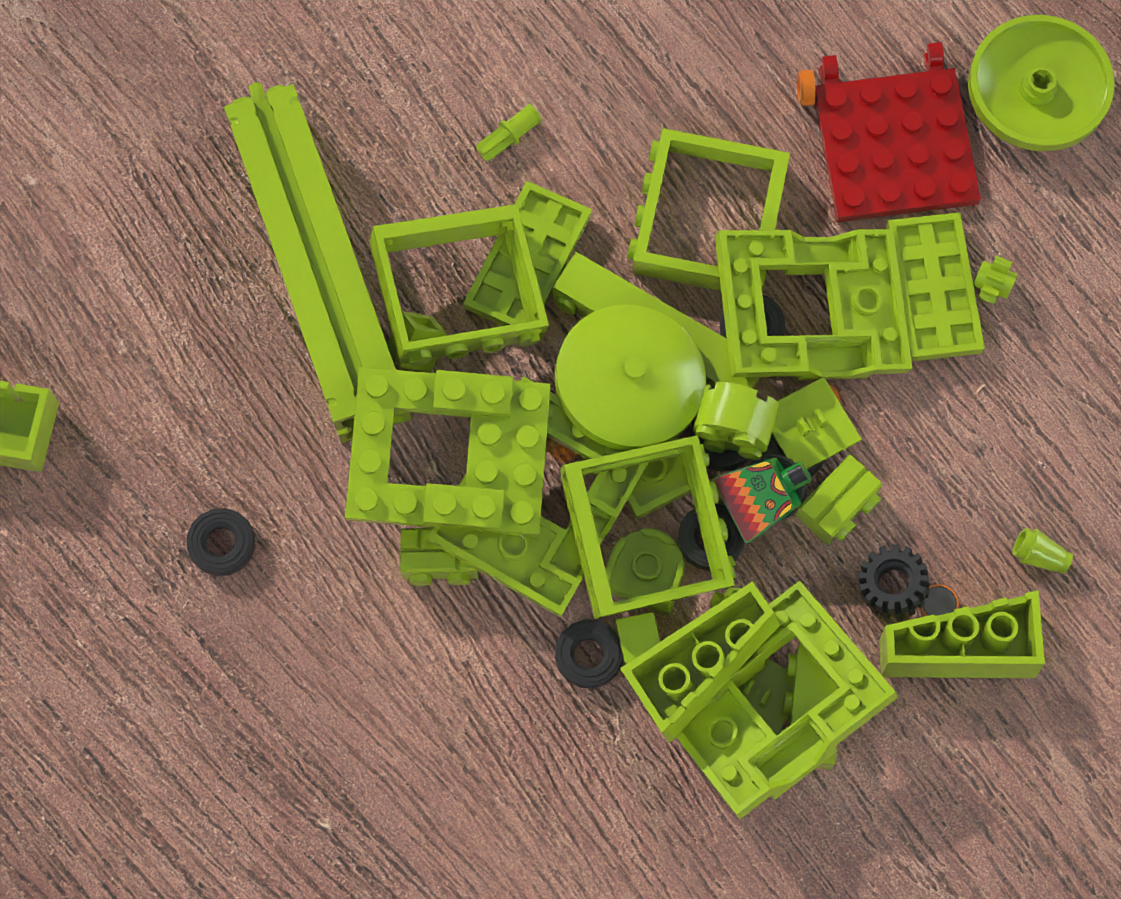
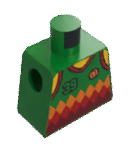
[712,457,812,544]

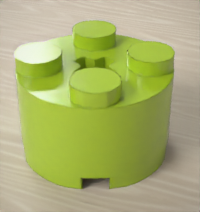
[693,382,779,460]

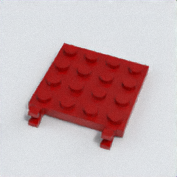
[815,42,981,223]

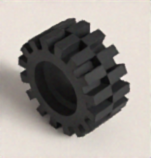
[858,544,930,620]

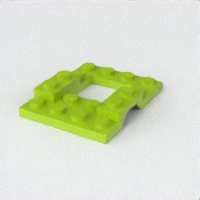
[715,229,913,380]
[345,367,551,537]
[427,376,649,617]
[676,581,898,819]

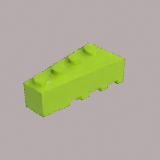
[620,581,780,743]
[879,590,1045,678]

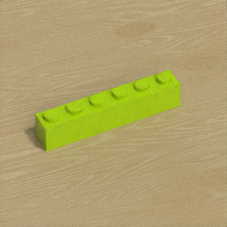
[553,252,761,389]

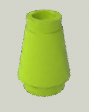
[1012,528,1073,574]

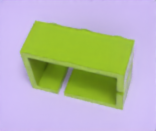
[0,381,60,473]

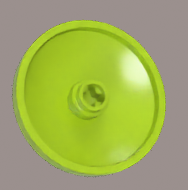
[968,15,1115,151]
[555,304,706,451]

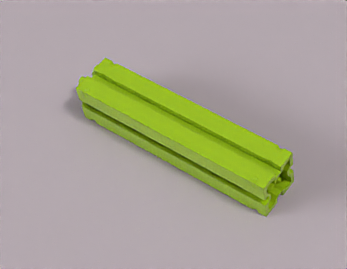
[224,82,412,444]

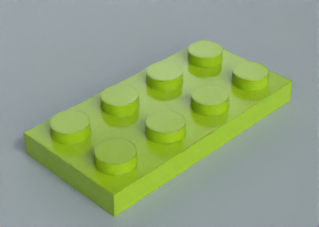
[463,181,592,326]
[886,212,985,362]

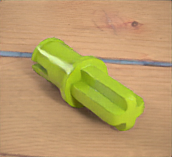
[476,103,542,161]

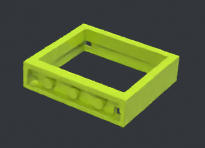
[627,128,790,291]
[369,204,549,365]
[559,435,736,619]

